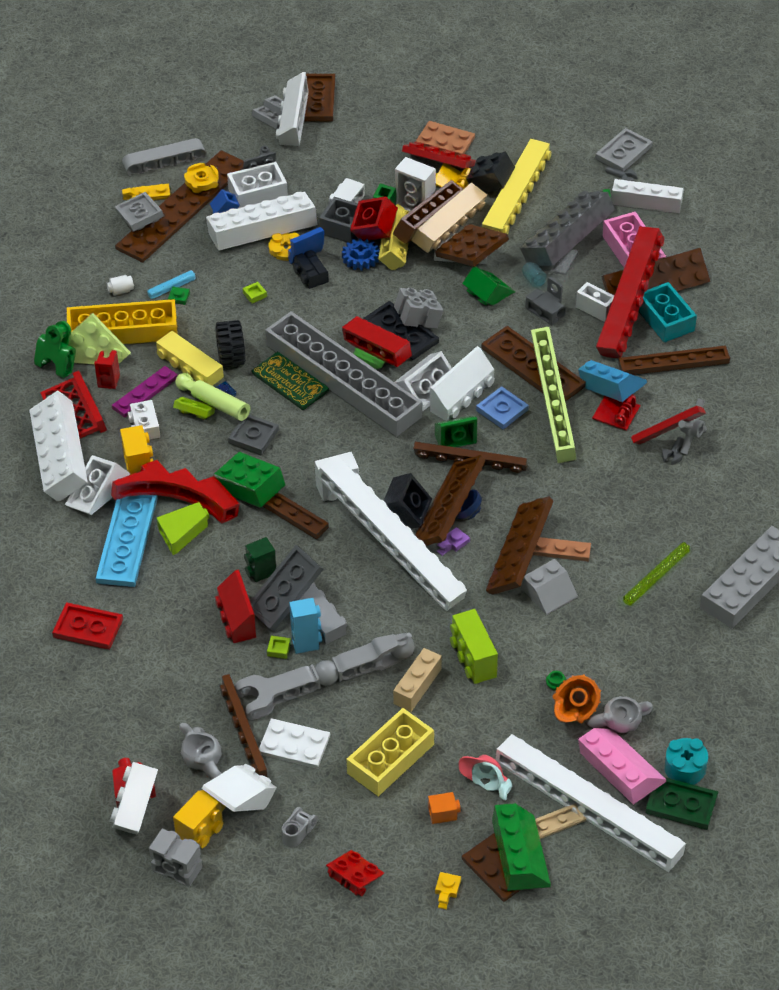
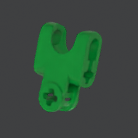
[34,321,76,379]

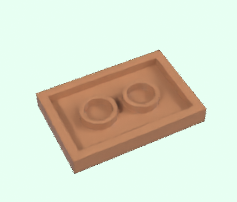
[416,121,475,155]

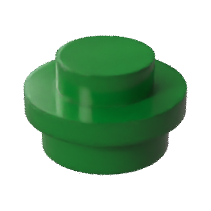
[546,671,566,690]

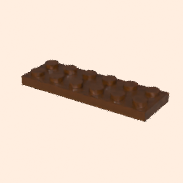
[601,248,711,295]
[481,326,586,402]
[415,455,486,546]
[486,496,553,595]

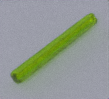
[623,542,690,606]

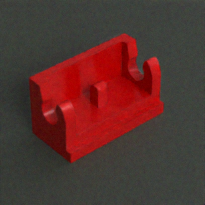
[94,350,120,389]

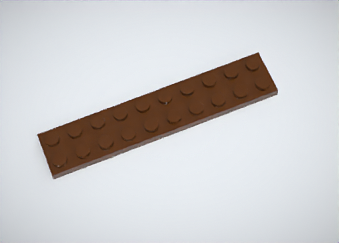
[115,150,243,263]

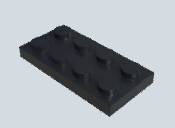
[363,301,439,360]

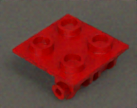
[592,394,641,431]
[326,850,384,896]

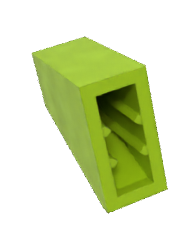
[156,502,209,555]

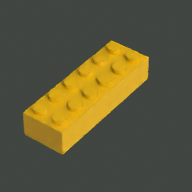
[67,299,178,344]

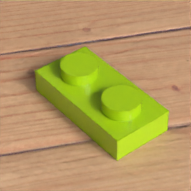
[173,397,215,419]

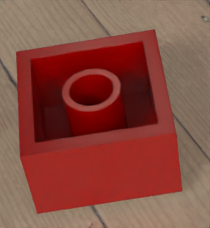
[350,196,398,241]

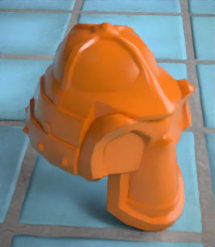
[552,674,601,724]

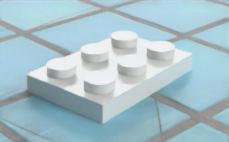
[259,718,330,769]

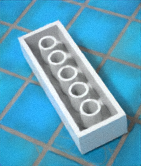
[206,192,318,251]
[29,391,88,501]

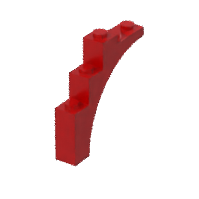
[111,460,240,524]

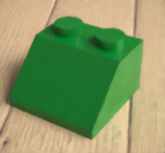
[462,266,516,305]
[435,416,477,448]

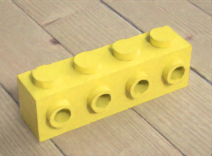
[378,204,409,270]

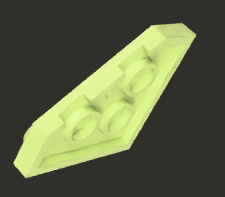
[69,313,131,364]

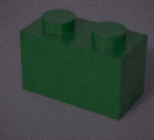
[244,537,276,582]

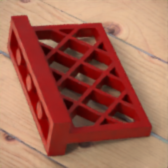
[40,370,107,439]

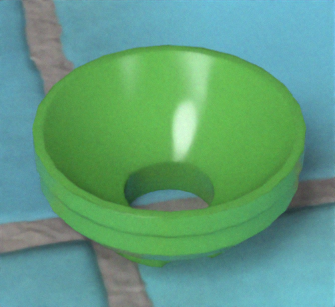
[353,347,385,370]

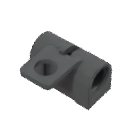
[525,277,567,326]

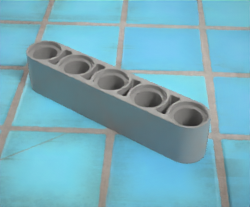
[122,138,206,176]

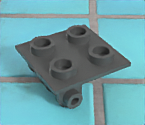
[243,145,276,170]

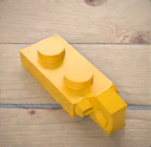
[122,184,170,200]

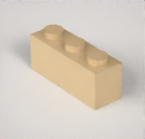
[393,648,442,712]

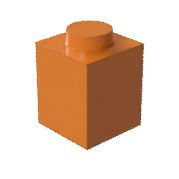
[428,792,461,824]

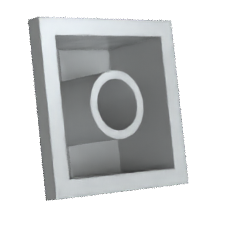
[522,559,578,615]

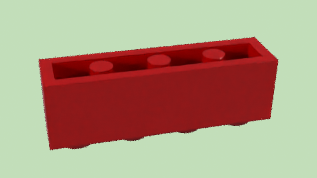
[342,316,412,367]

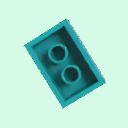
[638,282,697,343]

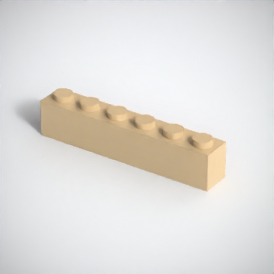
[411,183,487,253]

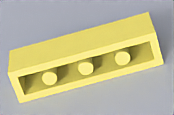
[156,331,224,386]

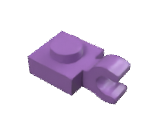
[437,527,470,556]

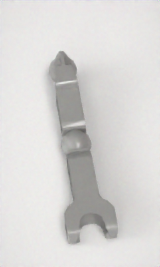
[235,633,415,720]

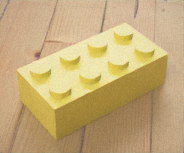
[347,708,434,796]

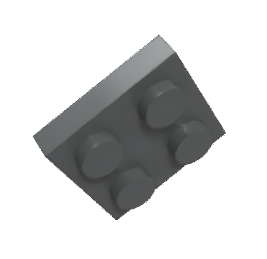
[228,415,279,455]

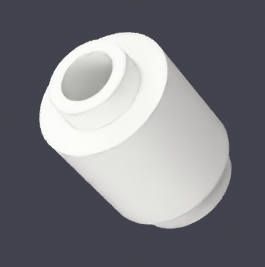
[107,275,134,296]

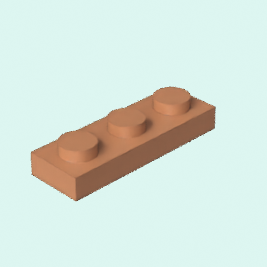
[533,537,591,561]

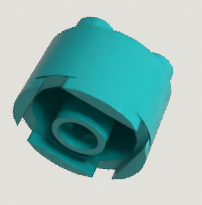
[664,738,708,785]

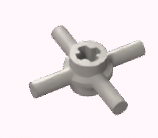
[678,398,707,454]

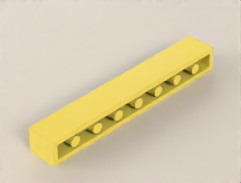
[482,139,551,234]

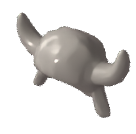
[586,696,653,733]
[179,723,222,779]

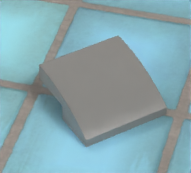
[252,96,284,129]

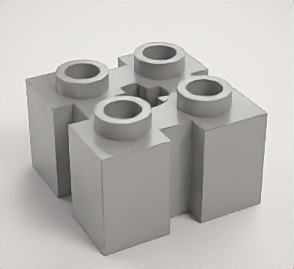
[394,288,443,328]
[149,828,202,887]

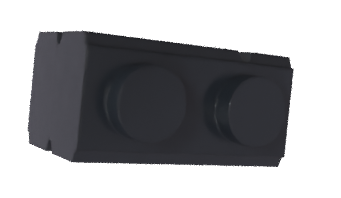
[293,250,329,289]

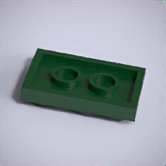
[645,777,718,830]

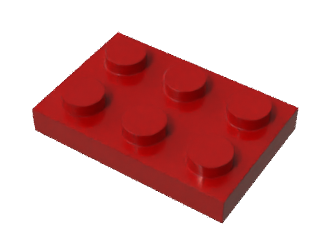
[52,602,123,650]

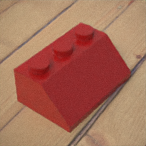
[215,570,256,643]

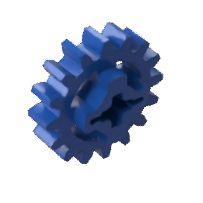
[342,238,380,271]

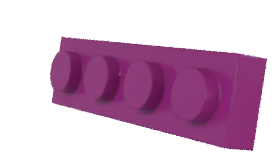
[112,366,178,418]

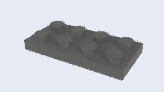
[250,545,324,631]

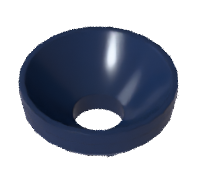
[456,489,482,520]

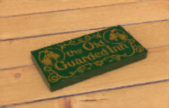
[251,351,329,410]

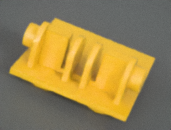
[436,163,471,189]

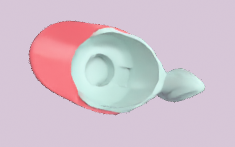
[459,755,512,801]

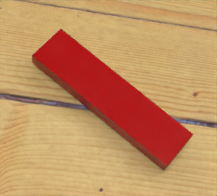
[631,405,706,444]

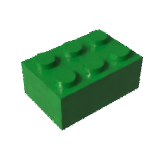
[214,452,286,508]

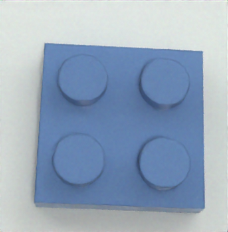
[476,386,529,429]

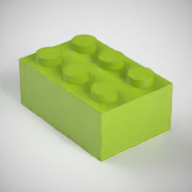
[450,609,498,684]

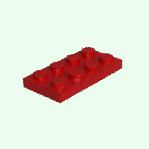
[402,142,476,168]

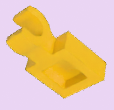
[435,872,461,910]

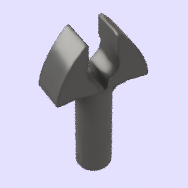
[605,166,637,181]
[662,437,684,465]

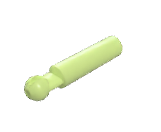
[175,373,250,421]

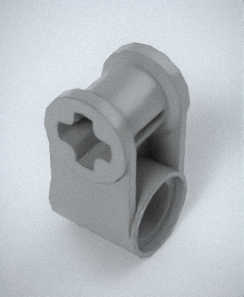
[282,807,318,848]

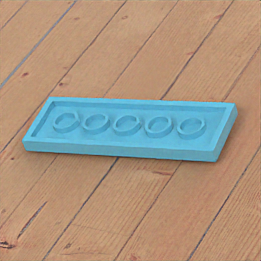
[96,495,157,587]

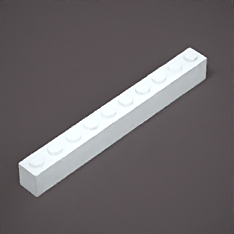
[318,455,467,611]
[496,734,686,872]

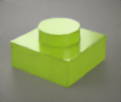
[243,282,267,304]
[267,636,291,659]

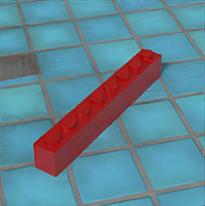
[596,226,664,359]

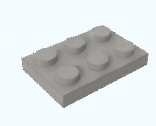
[595,128,653,172]
[115,192,164,231]

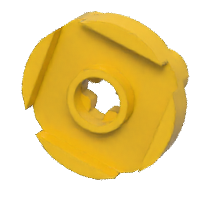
[184,163,219,193]
[269,233,300,261]

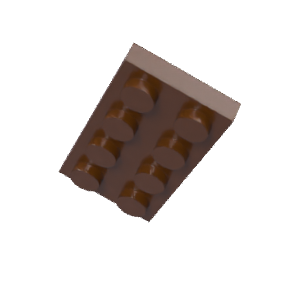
[304,74,335,121]

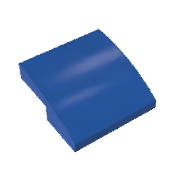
[288,227,324,264]

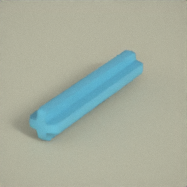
[147,270,196,299]

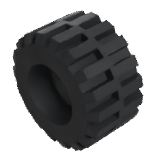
[215,320,246,368]

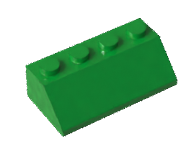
[492,803,551,891]

